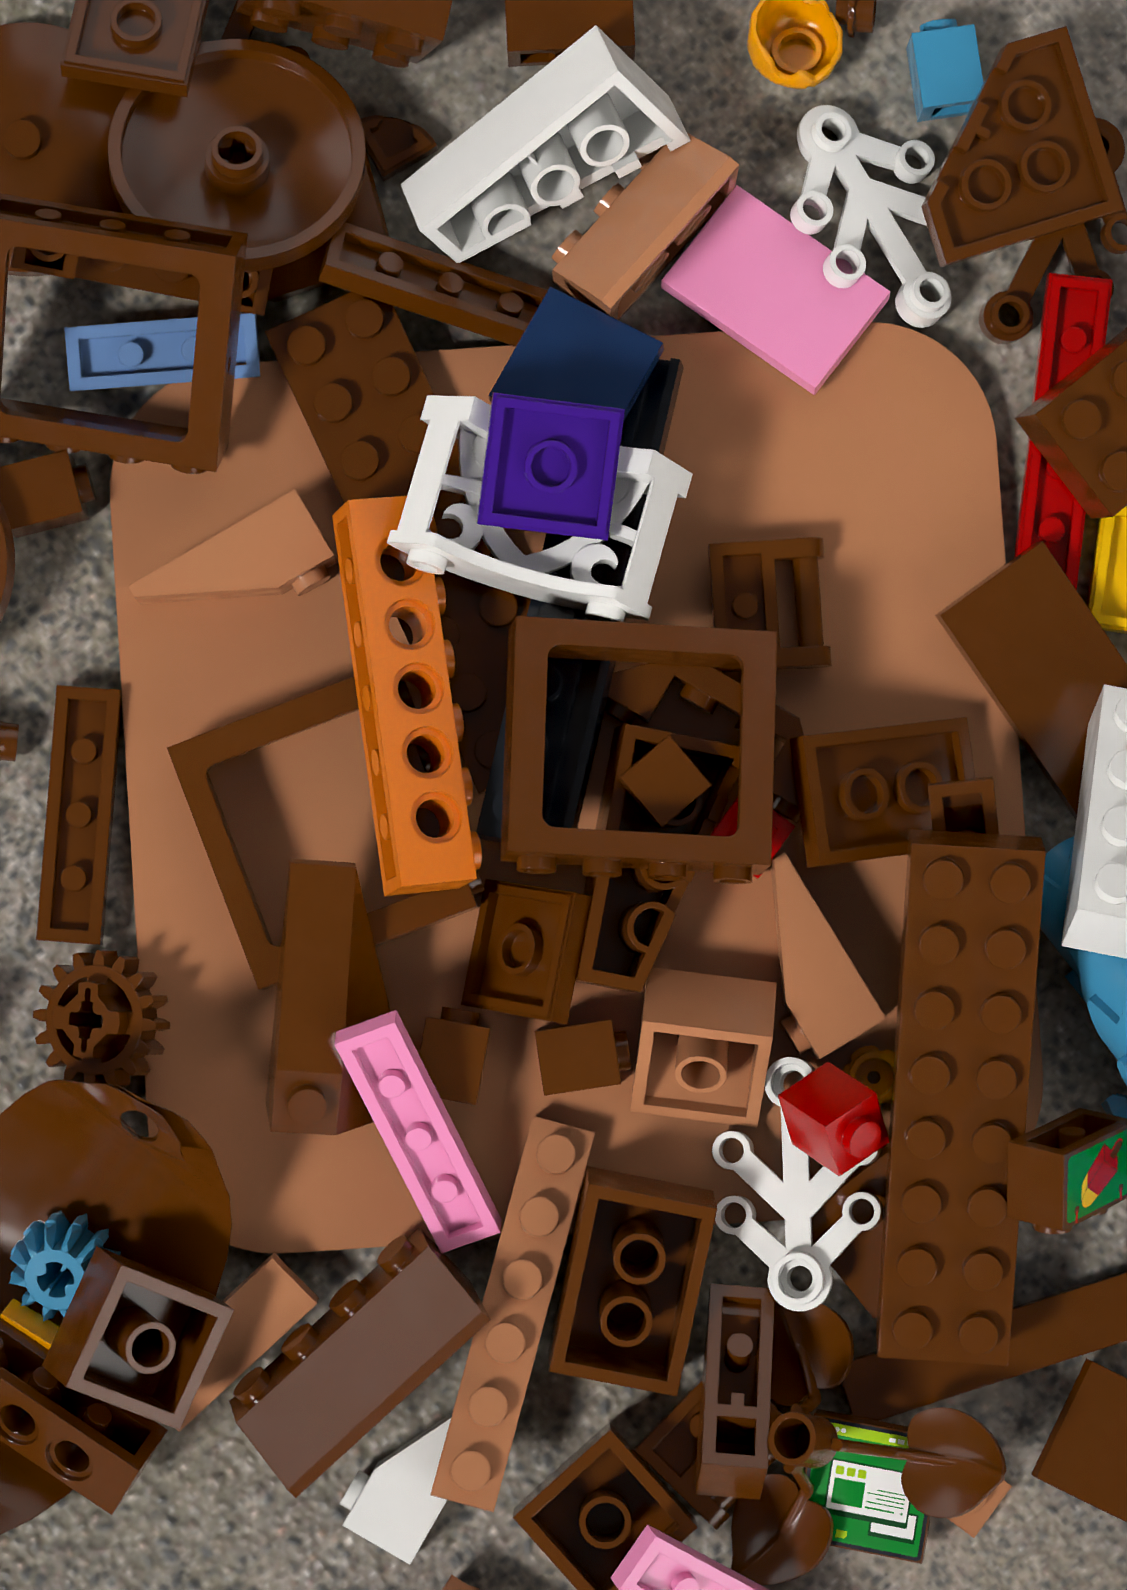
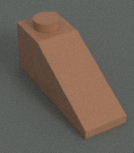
[128,489,337,604]
[771,852,887,1059]

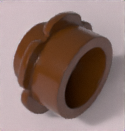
[835,0,877,38]

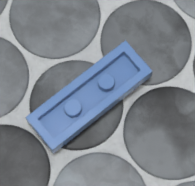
[64,313,261,391]

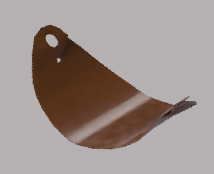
[0,1080,232,1535]

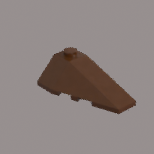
[266,858,391,1135]

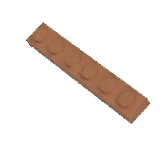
[430,1116,595,1512]

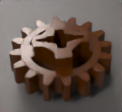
[33,950,170,1087]

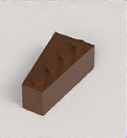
[576,723,739,992]

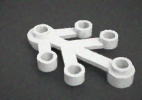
[790,105,952,328]
[712,1057,884,1311]

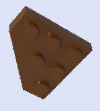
[921,26,1124,268]

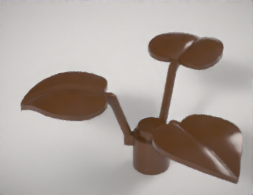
[731,1299,1006,1586]

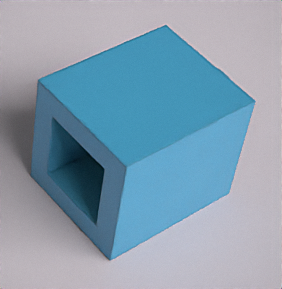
[906,19,984,122]

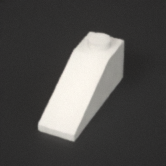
[340,1412,453,1564]

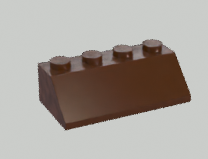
[229,1228,490,1498]

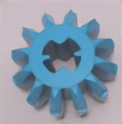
[9,1210,121,1322]

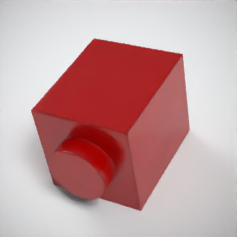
[778,1062,889,1176]

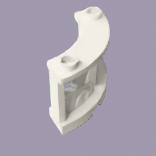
[387,395,693,622]

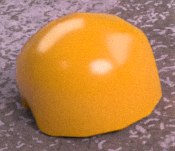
[747,0,843,90]

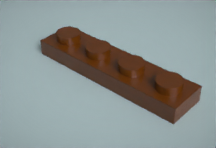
[318,222,548,346]
[36,685,122,945]

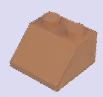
[630,967,777,1128]

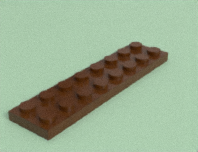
[265,292,530,795]

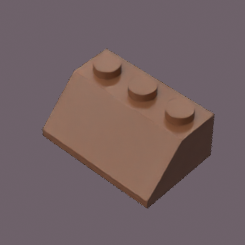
[552,133,739,320]

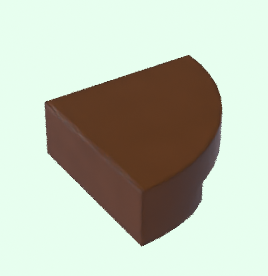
[361,115,438,181]

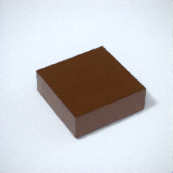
[617,735,711,828]

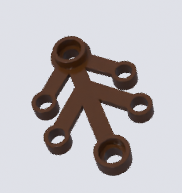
[979,117,1127,344]

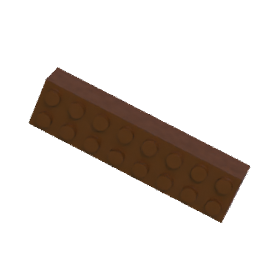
[876,829,1046,1366]

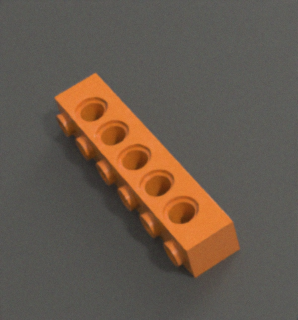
[332,496,482,896]

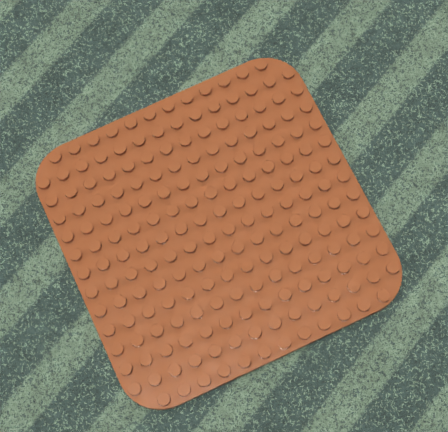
[110,322,1043,1253]

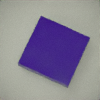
[476,392,625,540]

